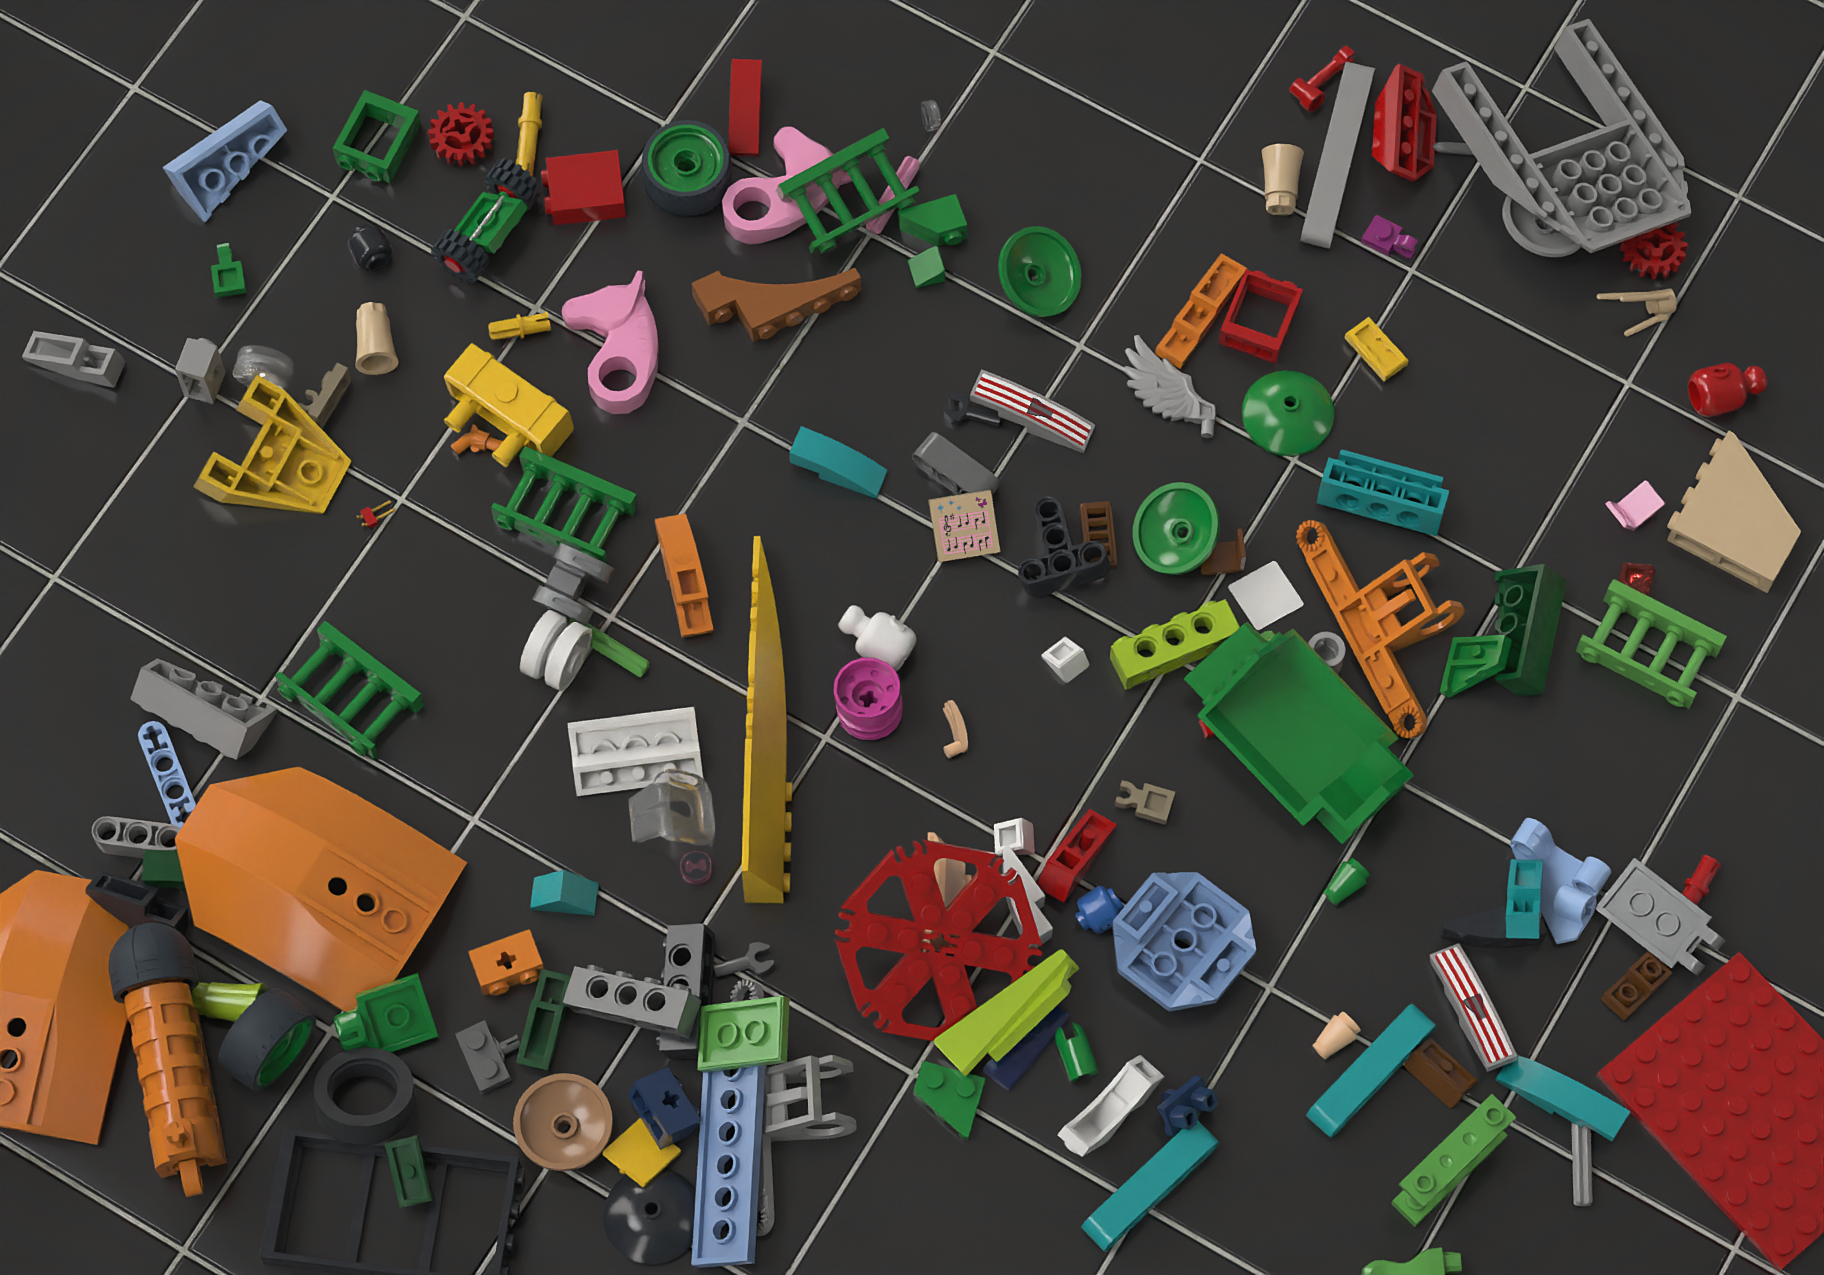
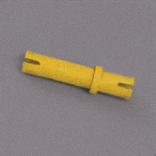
[516,92,543,176]

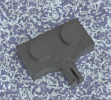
[455,1020,521,1094]

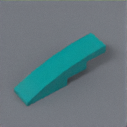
[1495,1054,1630,1141]

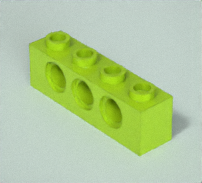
[1110,599,1240,690]

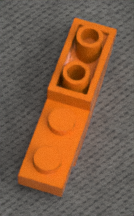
[655,514,714,638]

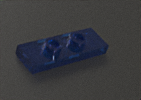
[983,1006,1070,1091]

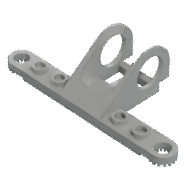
[730,980,857,1236]

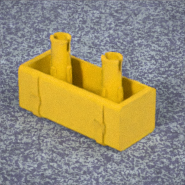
[444,343,574,467]

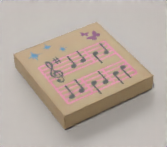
[928,490,1000,562]

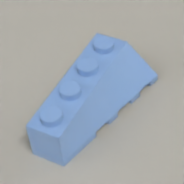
[163,100,287,222]

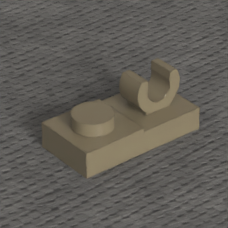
[298,363,351,429]

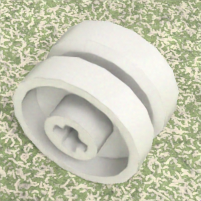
[520,610,592,691]

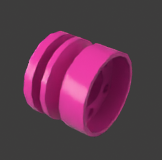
[834,658,903,740]

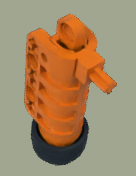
[109,923,227,1197]

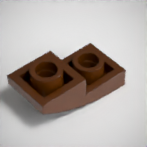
[1601,951,1672,1021]

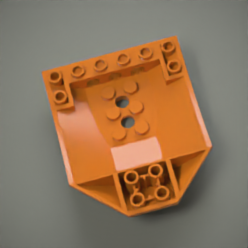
[175,767,467,1012]
[0,870,130,1145]

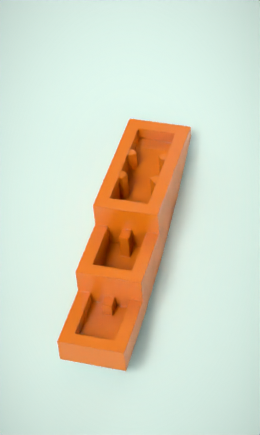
[1155,253,1247,369]

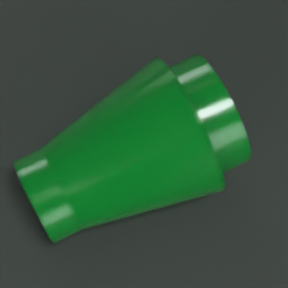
[1323,858,1370,906]

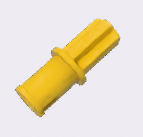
[488,312,551,341]

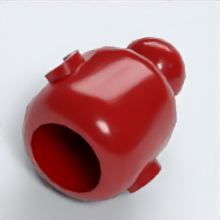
[1688,362,1767,417]

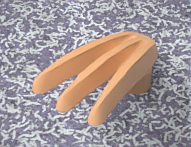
[942,700,968,758]

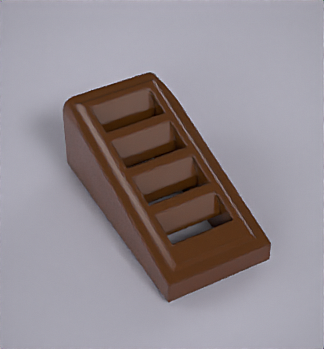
[1079,501,1118,568]

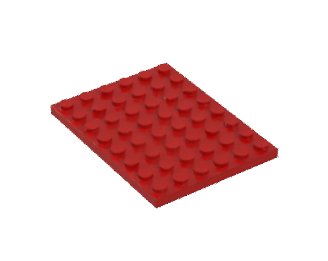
[1596,952,1824,1272]

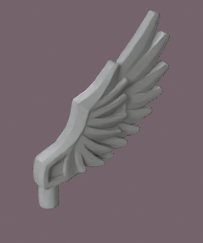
[1124,335,1216,438]

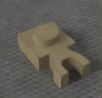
[1115,780,1175,825]

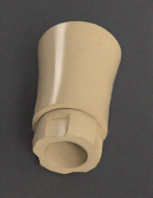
[1262,144,1304,216]
[355,302,399,375]

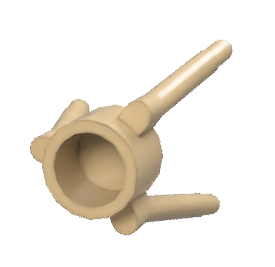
[1597,289,1676,336]

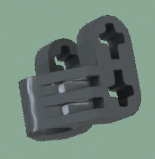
[532,543,614,626]

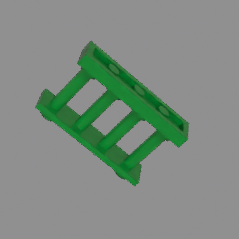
[776,128,920,254]
[491,446,638,564]
[275,621,424,761]

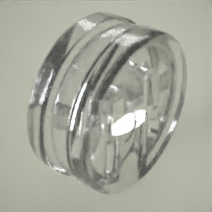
[233,345,294,390]

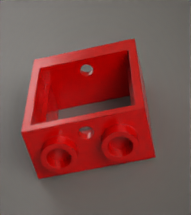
[1218,269,1303,364]

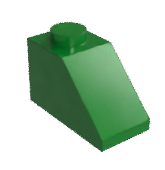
[898,194,967,247]

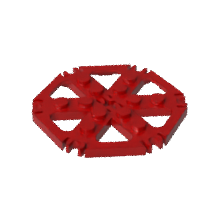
[834,839,1042,1041]

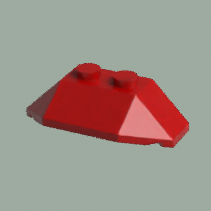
[1372,64,1437,181]

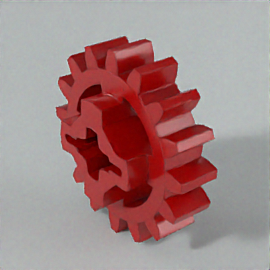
[428,102,494,166]
[1620,223,1688,279]

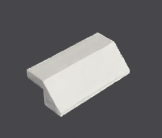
[568,707,703,796]

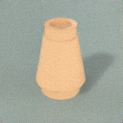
[1312,1011,1361,1060]

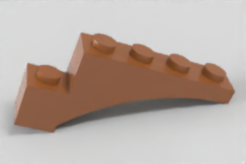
[691,268,861,342]

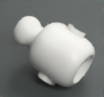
[838,605,917,672]

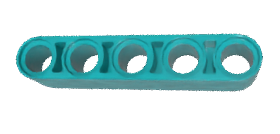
[1306,1003,1437,1138]
[1081,1120,1220,1252]

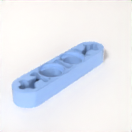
[138,721,196,829]

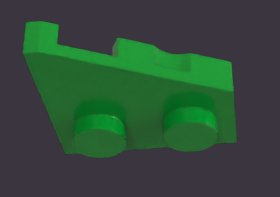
[1440,635,1512,698]
[913,1061,986,1140]

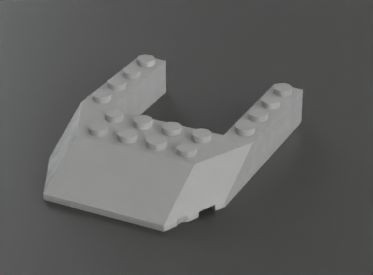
[1432,19,1691,253]

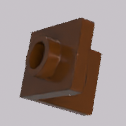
[1200,528,1246,576]

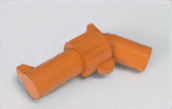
[450,424,503,455]

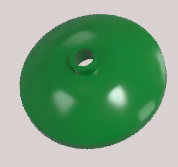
[999,226,1081,317]
[1242,370,1334,457]
[1133,482,1220,575]

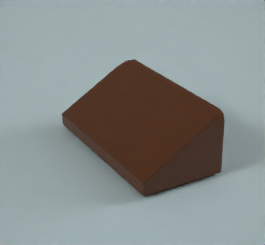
[1404,1037,1479,1108]

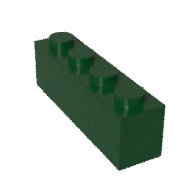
[1495,564,1567,697]

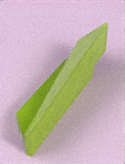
[934,950,1079,1076]

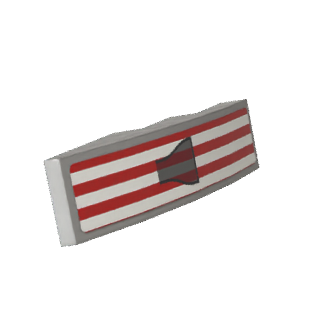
[970,369,1095,453]
[1430,943,1518,1071]

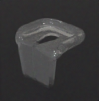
[628,769,715,846]

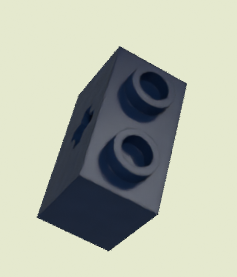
[627,1067,701,1150]

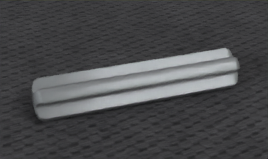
[1572,1123,1593,1207]

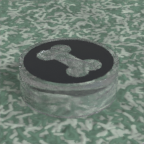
[921,100,941,132]

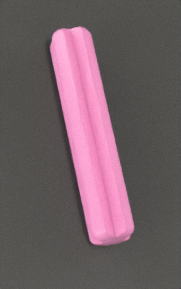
[866,156,919,234]

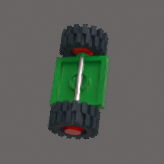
[431,158,543,283]

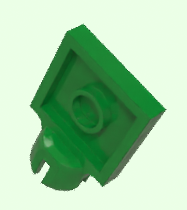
[334,973,438,1052]

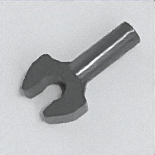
[713,942,775,978]

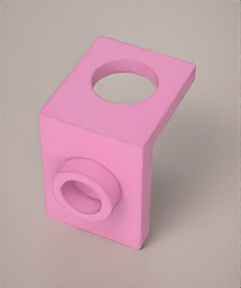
[1606,481,1665,531]

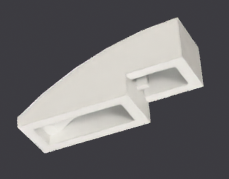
[1002,845,1053,948]

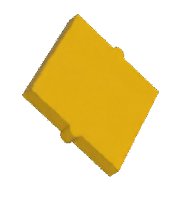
[602,1118,681,1188]

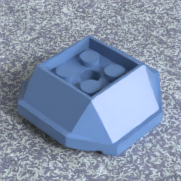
[1112,872,1256,1012]

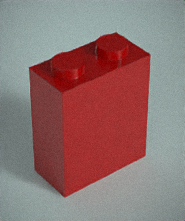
[541,150,626,225]

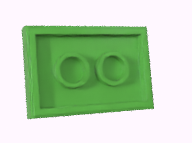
[698,996,790,1073]

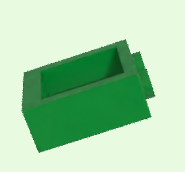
[333,90,421,183]

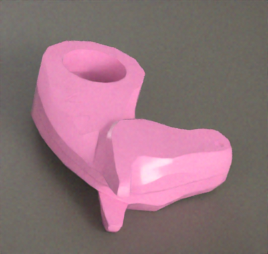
[722,127,859,244]
[562,270,659,414]

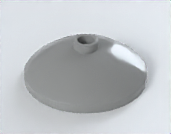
[1502,195,1581,257]

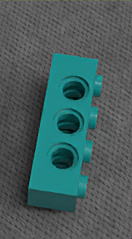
[1316,449,1449,536]

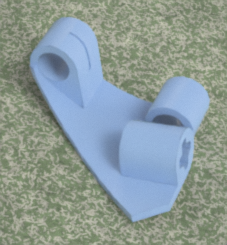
[1510,818,1611,944]

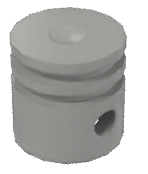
[1309,632,1346,674]

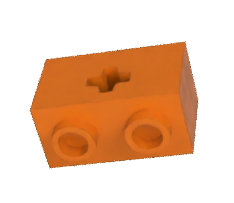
[468,929,544,996]

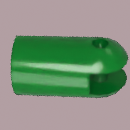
[1055,1022,1099,1082]

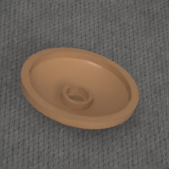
[513,1073,613,1171]

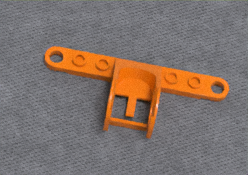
[1296,520,1465,739]

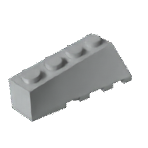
[130,658,278,760]

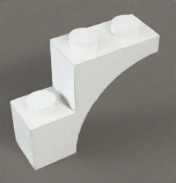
[1058,1055,1165,1157]

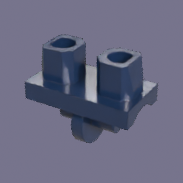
[1157,1075,1218,1136]

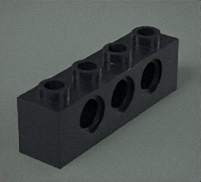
[656,923,715,1060]

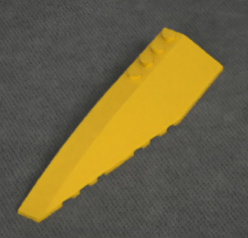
[742,536,792,903]

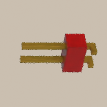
[357,500,396,529]

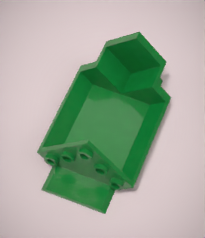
[1184,622,1414,844]

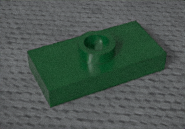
[385,1135,434,1208]

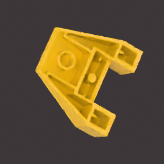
[193,375,351,514]

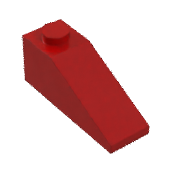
[1037,809,1117,903]

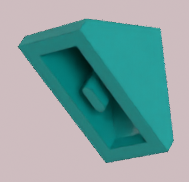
[530,870,598,916]

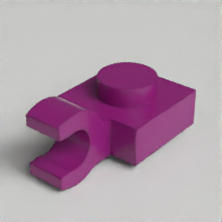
[1361,215,1418,259]

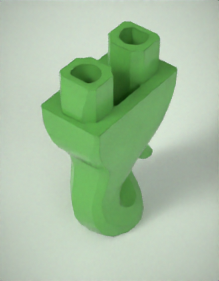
[1361,1247,1462,1275]

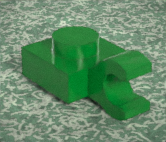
[211,243,247,298]

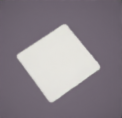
[1228,561,1304,630]

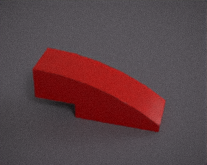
[728,59,762,156]

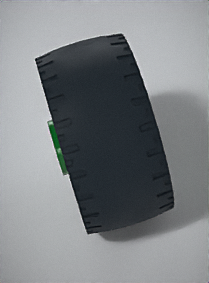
[641,120,732,217]
[218,988,316,1091]

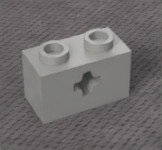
[175,338,226,404]

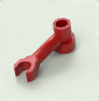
[1289,45,1355,112]

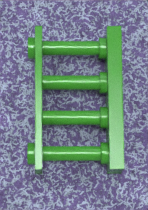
[1576,579,1727,709]
[1391,1094,1516,1227]

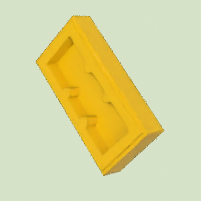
[1345,317,1408,382]

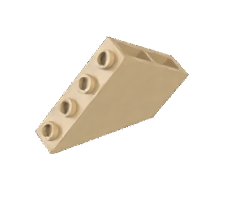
[1667,431,1801,593]

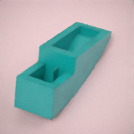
[789,426,888,499]
[1506,859,1543,939]

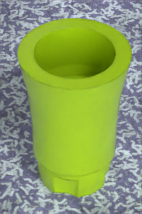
[192,982,267,1022]

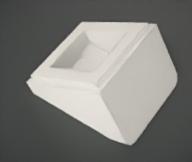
[1042,637,1089,683]
[994,818,1035,856]

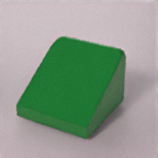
[908,246,945,288]

